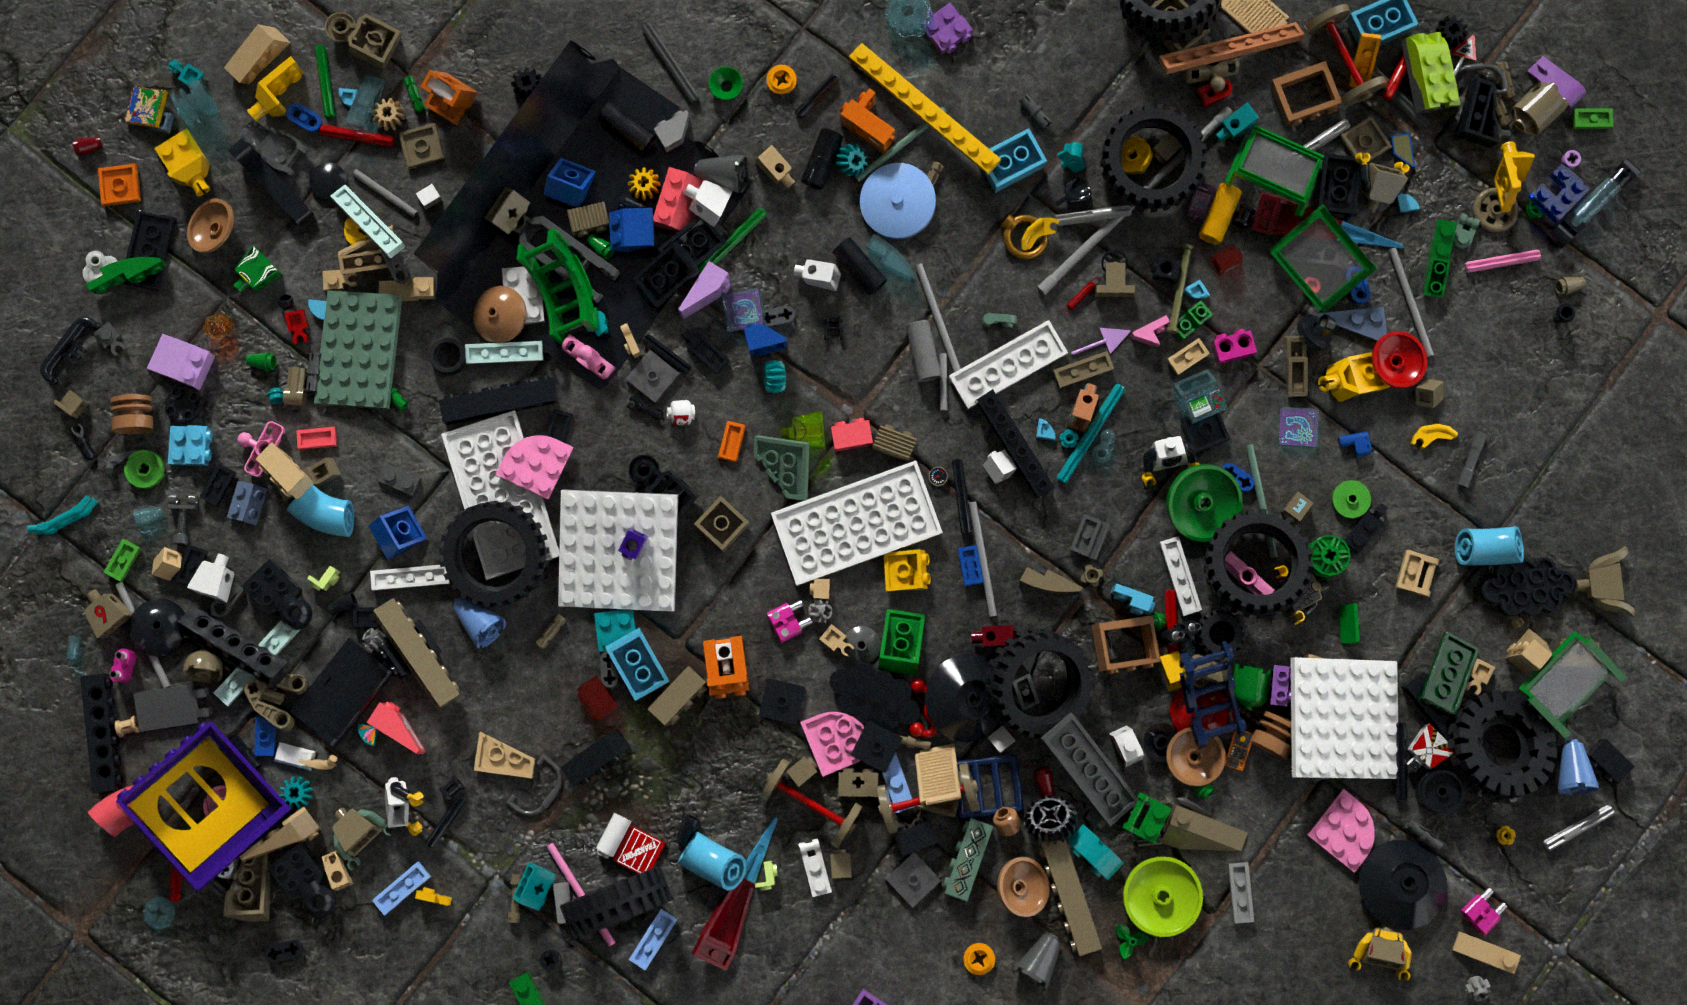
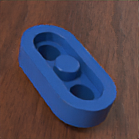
[286,103,323,133]
[1345,266,1371,305]

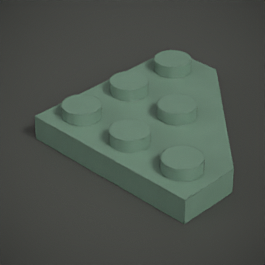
[754,435,810,501]

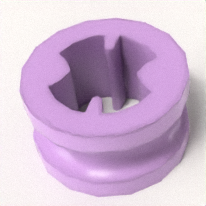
[1561,150,1581,169]

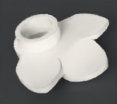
[83,251,118,283]

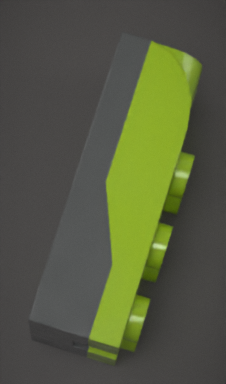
[1401,32,1461,114]

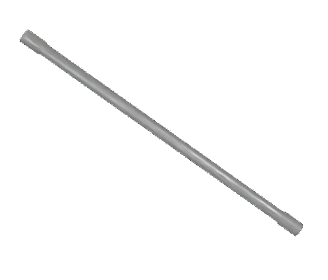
[1037,106,1233,295]

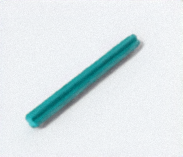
[1057,384,1125,483]

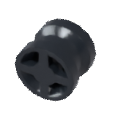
[539,949,561,970]

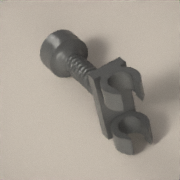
[168,494,198,545]

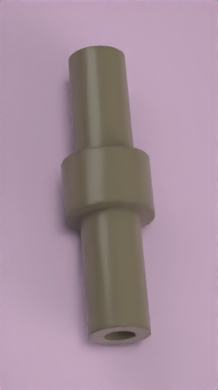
[900,735,931,750]

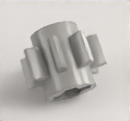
[808,599,832,623]
[362,627,387,652]
[1465,976,1491,1001]

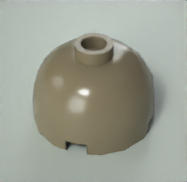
[182,648,223,683]

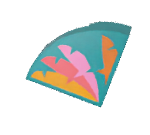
[358,724,378,746]

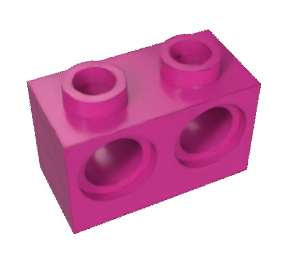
[1211,329,1257,365]

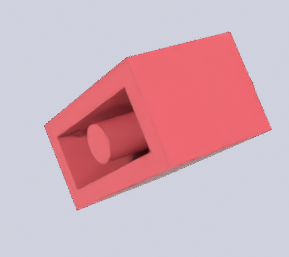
[831,418,873,452]

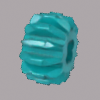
[836,144,869,176]
[763,360,786,393]
[279,776,313,809]

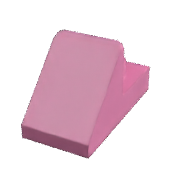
[1130,315,1170,347]

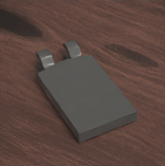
[133,684,212,732]

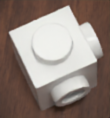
[983,450,1017,484]

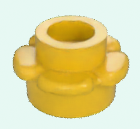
[1496,826,1516,845]

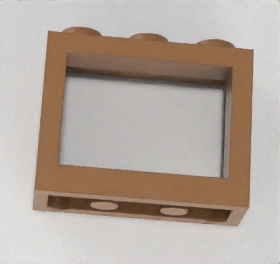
[1269,61,1342,127]
[1092,616,1161,674]

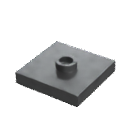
[626,350,680,404]
[886,852,941,908]

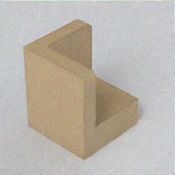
[152,547,182,581]

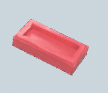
[296,427,337,450]

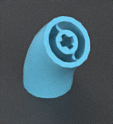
[287,485,354,537]
[1455,526,1524,565]
[677,832,746,890]

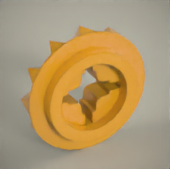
[766,65,797,95]
[963,943,995,975]

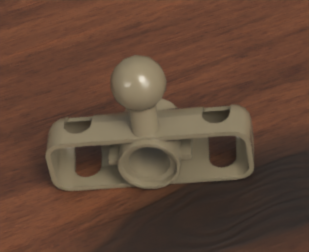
[1182,57,1240,91]

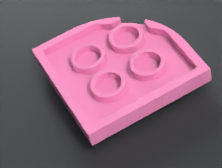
[495,435,574,500]
[800,712,864,777]
[1307,789,1375,873]

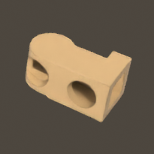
[322,851,353,891]

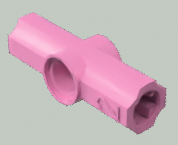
[1225,551,1274,595]

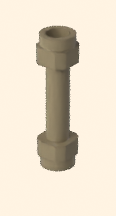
[508,874,522,923]

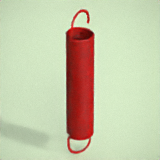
[1063,277,1099,314]

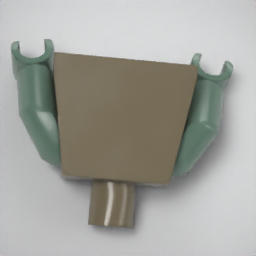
[332,808,396,870]

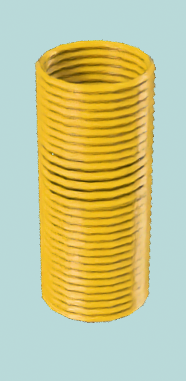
[1198,183,1242,245]

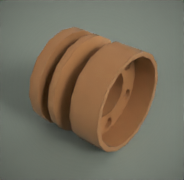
[110,394,153,434]
[1250,711,1292,761]

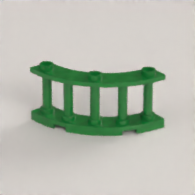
[517,228,598,345]

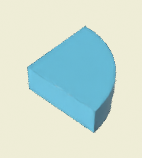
[339,88,359,110]
[1396,193,1420,214]
[1184,279,1210,299]
[308,299,327,321]
[1036,418,1056,441]

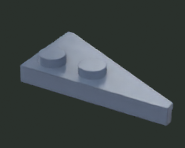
[1316,307,1387,341]

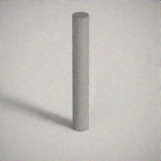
[939,353,948,411]

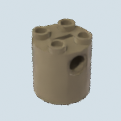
[1510,82,1569,136]

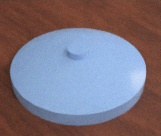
[860,163,936,239]

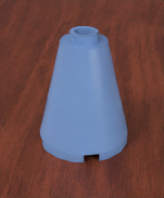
[453,597,506,648]
[1558,739,1599,795]

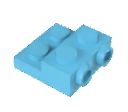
[168,425,213,466]
[1110,584,1155,616]

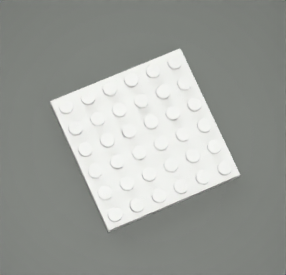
[558,490,678,611]
[1291,658,1398,779]

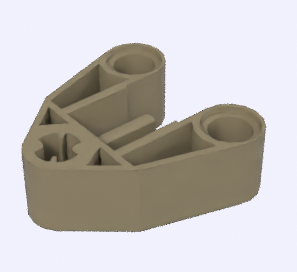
[244,674,310,732]

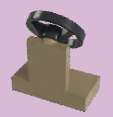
[1095,250,1135,297]

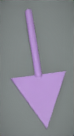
[1071,328,1131,355]

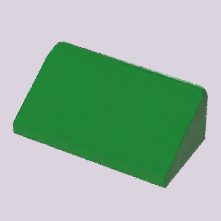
[1338,603,1360,644]

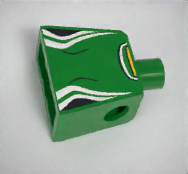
[234,245,283,293]

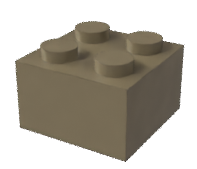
[694,496,750,553]

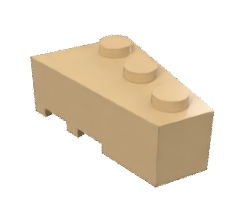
[256,442,314,500]

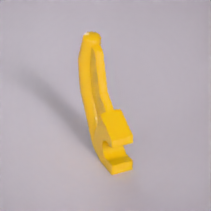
[1021,217,1060,251]
[1410,424,1458,449]

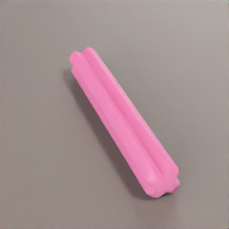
[1465,249,1541,273]

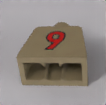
[84,589,133,638]

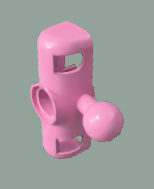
[562,334,615,379]
[237,421,285,478]

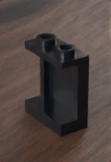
[378,619,442,680]

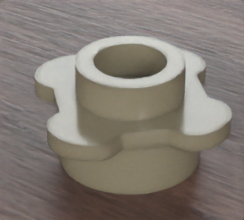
[1081,564,1103,587]

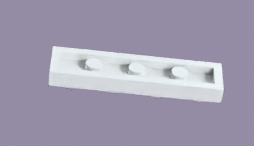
[1159,536,1202,616]
[370,565,450,591]

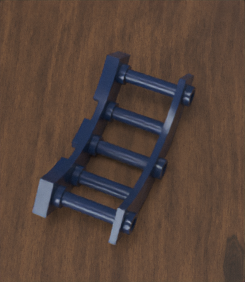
[1179,641,1246,750]

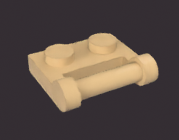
[1395,550,1440,597]

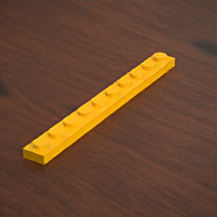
[849,43,1001,175]

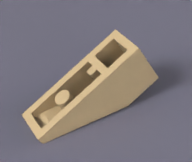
[1452,932,1521,974]

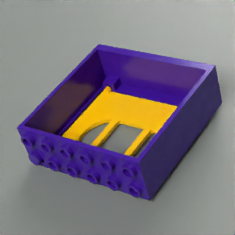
[116,721,291,894]

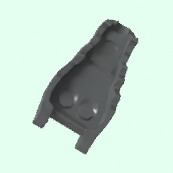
[240,119,310,176]

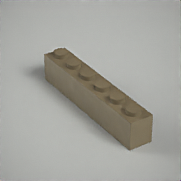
[372,598,460,710]
[1038,837,1102,956]

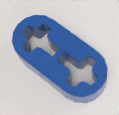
[1222,463,1254,492]

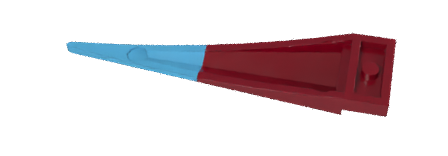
[1251,192,1404,248]
[691,816,778,971]

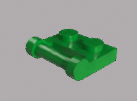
[1122,792,1172,844]

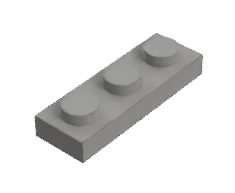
[1228,862,1254,924]

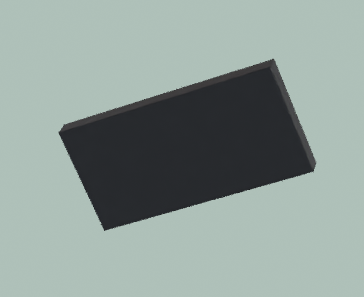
[122,210,177,291]

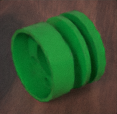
[1308,535,1351,579]

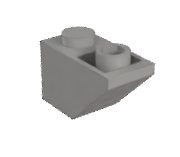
[654,110,690,153]

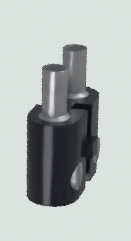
[1161,620,1201,645]

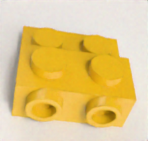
[884,549,931,592]

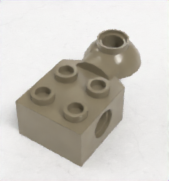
[325,12,401,71]

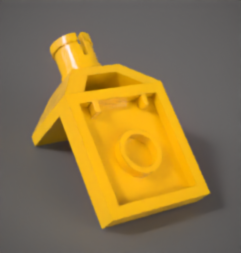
[247,56,304,122]
[154,128,210,197]
[1494,141,1535,212]
[1318,352,1390,402]

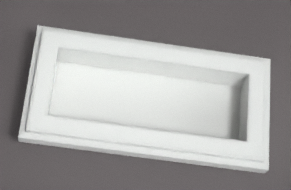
[273,742,316,771]

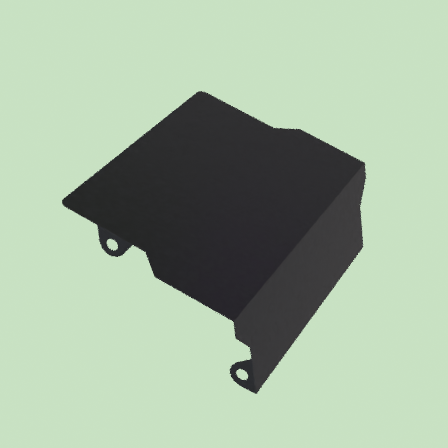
[413,40,750,389]

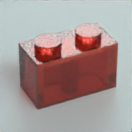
[577,675,620,721]

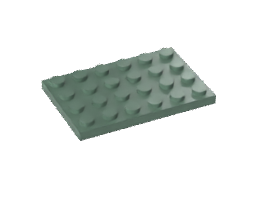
[314,291,403,409]

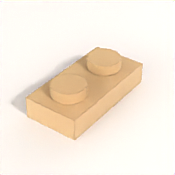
[1167,338,1210,376]

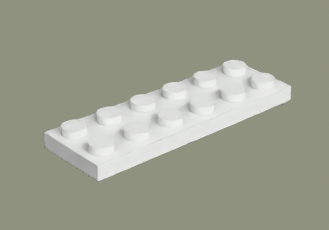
[949,320,1068,410]

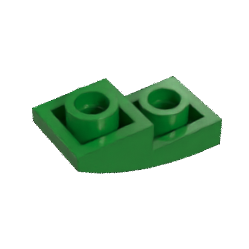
[1176,301,1213,341]

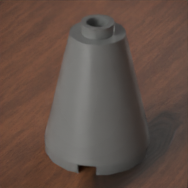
[694,155,749,193]
[1012,933,1061,991]

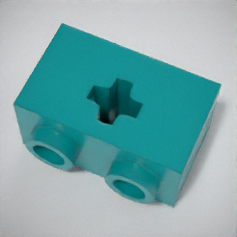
[512,862,556,911]

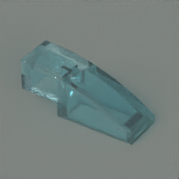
[346,75,385,132]
[866,234,916,283]

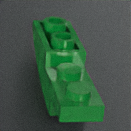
[1423,219,1457,298]
[86,257,167,295]

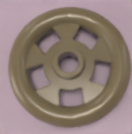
[1473,188,1519,232]

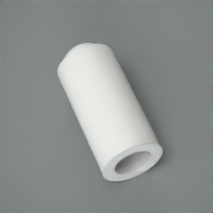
[596,813,631,859]

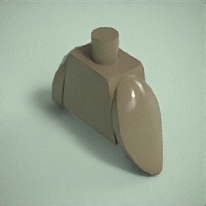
[1575,546,1635,618]

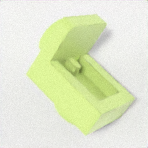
[307,566,340,591]
[755,861,778,891]

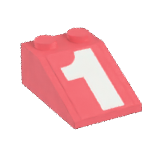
[367,702,426,754]

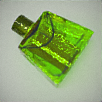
[781,411,825,450]

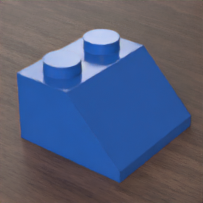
[543,158,596,208]
[609,208,654,253]
[744,323,788,358]
[368,506,427,559]

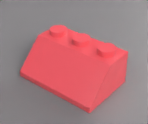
[653,167,703,233]

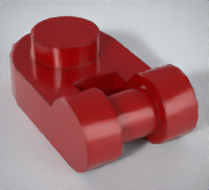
[1196,79,1232,108]

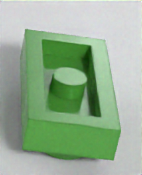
[1572,108,1613,129]
[104,539,142,582]

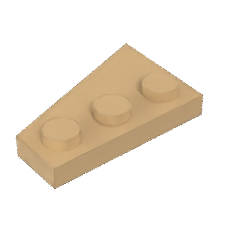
[474,732,536,778]

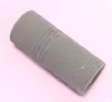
[906,320,942,382]

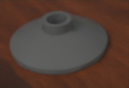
[844,626,881,664]

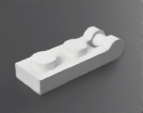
[799,838,832,897]

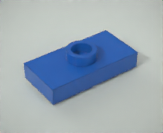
[957,545,984,587]
[254,717,276,756]

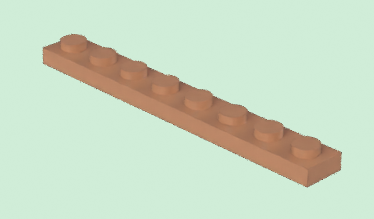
[1158,22,1305,74]

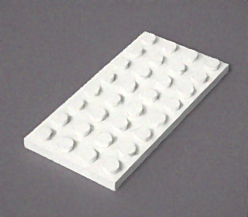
[441,410,559,580]
[771,461,943,586]

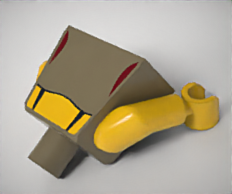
[1348,923,1412,980]

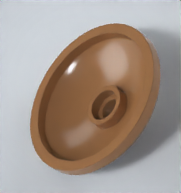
[187,198,234,253]
[473,286,527,343]
[1166,727,1226,786]
[997,857,1050,917]

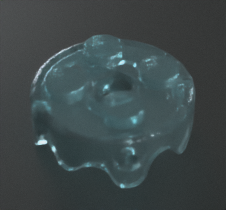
[885,0,933,38]

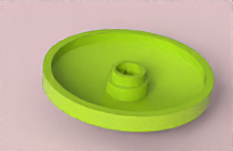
[1123,857,1203,937]

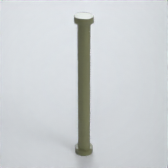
[1167,244,1194,334]

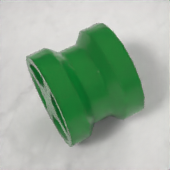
[1525,197,1548,219]

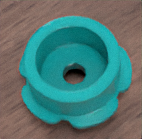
[267,388,284,404]
[1059,429,1079,448]

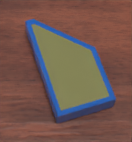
[1390,133,1415,169]

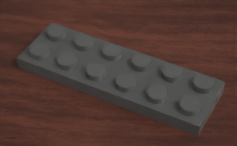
[1041,712,1138,826]

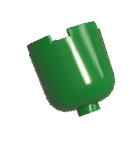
[1233,663,1273,711]

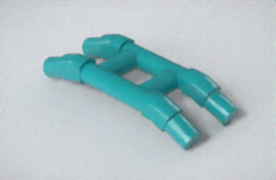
[27,495,98,535]

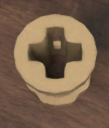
[115,716,140,738]

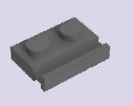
[1070,514,1110,561]

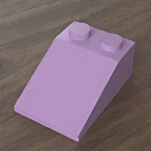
[678,261,731,319]
[147,334,215,390]

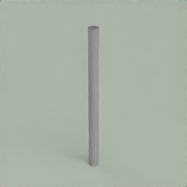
[1389,247,1434,357]
[915,263,961,372]
[969,502,997,617]
[115,582,171,688]

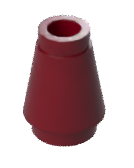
[72,136,102,156]
[1033,766,1054,797]

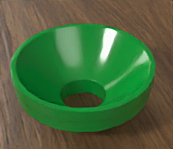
[709,66,743,101]

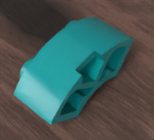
[1067,824,1124,880]

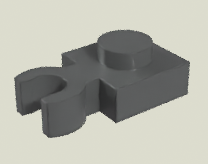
[93,322,128,357]

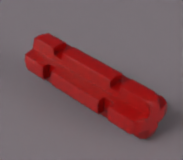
[168,863,182,902]

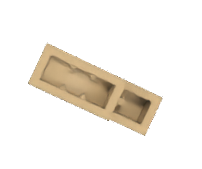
[379,277,436,301]

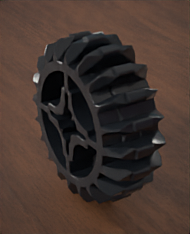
[1024,794,1078,845]

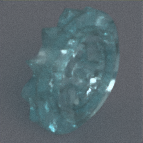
[142,897,175,929]

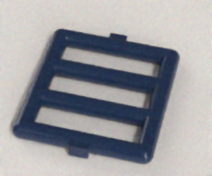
[957,754,1024,820]

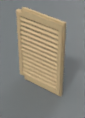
[1221,0,1289,34]
[915,743,961,805]

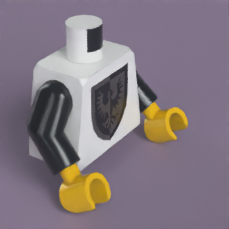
[1142,436,1199,486]
[385,777,423,836]

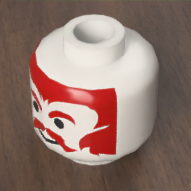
[666,400,695,425]

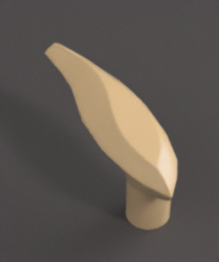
[299,755,337,770]

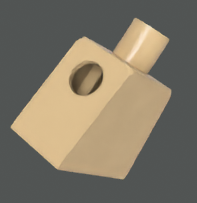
[755,145,796,188]

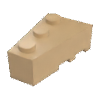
[224,24,291,84]
[338,225,394,274]
[1505,628,1552,673]

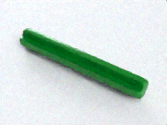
[315,45,335,118]

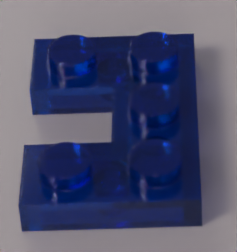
[1528,162,1591,224]

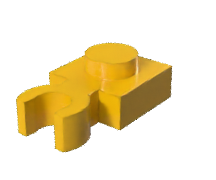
[415,887,452,906]

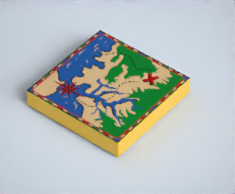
[124,86,168,128]

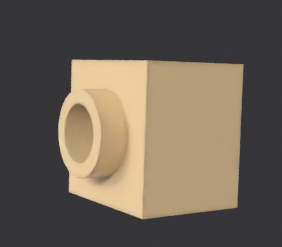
[810,579,830,600]

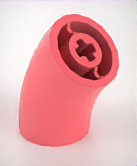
[88,784,153,837]

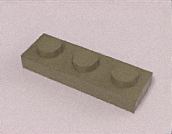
[1053,351,1114,389]

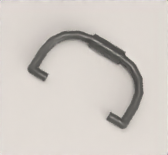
[1456,63,1508,95]
[506,755,562,816]

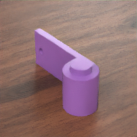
[1527,56,1586,110]

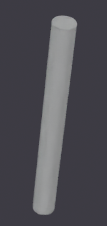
[352,169,418,217]

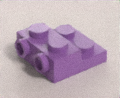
[920,3,973,55]
[1271,665,1291,708]

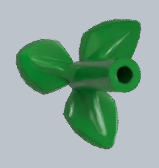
[1116,924,1149,959]

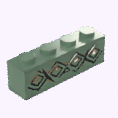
[942,818,993,901]

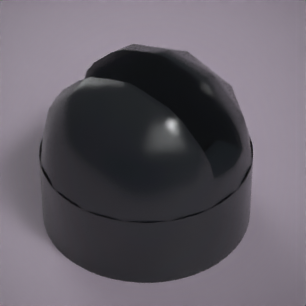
[277,294,294,310]

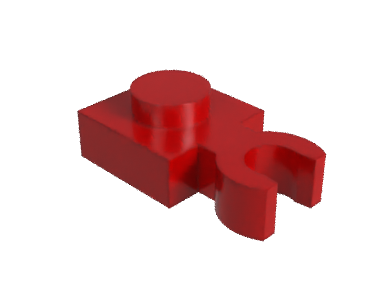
[284,309,309,344]

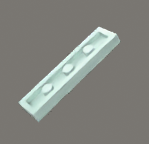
[465,341,544,364]

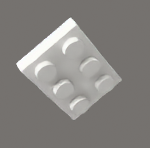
[502,266,545,324]

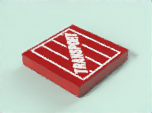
[613,825,666,874]

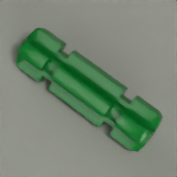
[404,76,425,113]

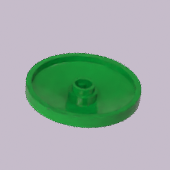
[1166,464,1243,542]

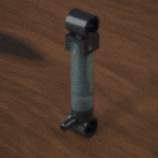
[1547,158,1641,249]

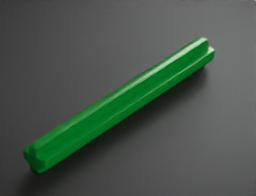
[697,207,767,277]

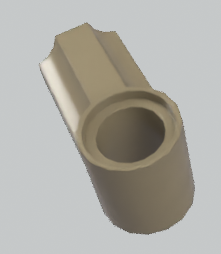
[283,367,306,406]

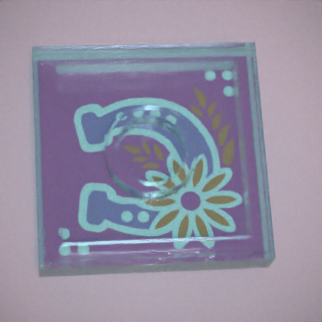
[722,287,765,333]
[1278,407,1319,448]

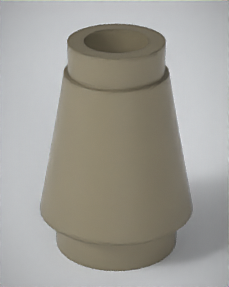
[1555,277,1586,296]

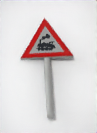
[1450,35,1476,76]

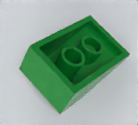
[878,609,925,676]

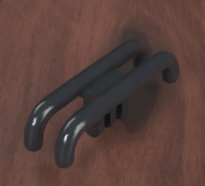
[40,317,101,385]

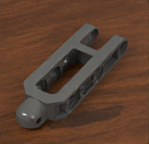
[513,215,620,304]

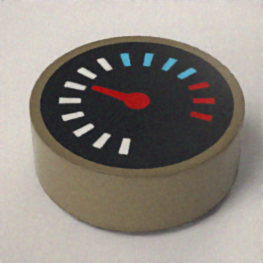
[928,467,948,487]

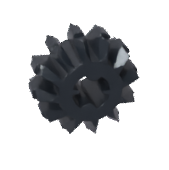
[1435,15,1468,48]
[511,67,542,99]

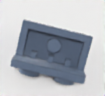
[227,481,267,525]

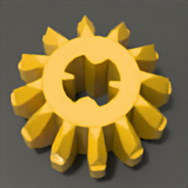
[628,167,661,201]

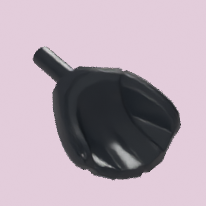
[1055,177,1091,206]

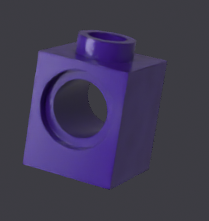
[618,528,649,560]

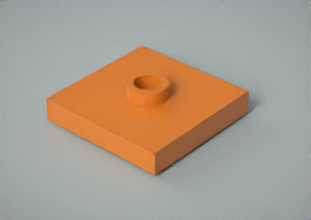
[98,164,141,207]

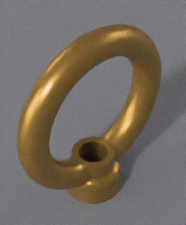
[1001,215,1048,260]

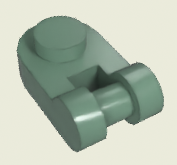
[1453,213,1480,250]
[982,313,1017,328]

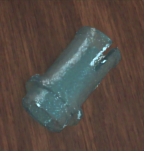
[65,636,82,661]

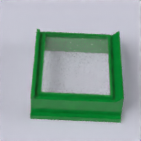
[1224,125,1324,218]
[1269,204,1378,313]
[1519,631,1626,739]

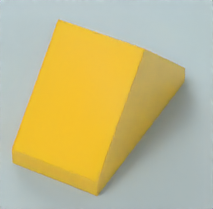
[1160,651,1183,692]

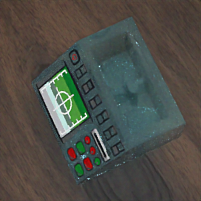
[1173,369,1228,424]

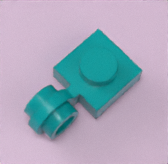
[168,59,205,90]

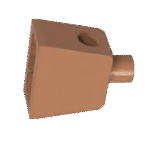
[1067,383,1099,432]

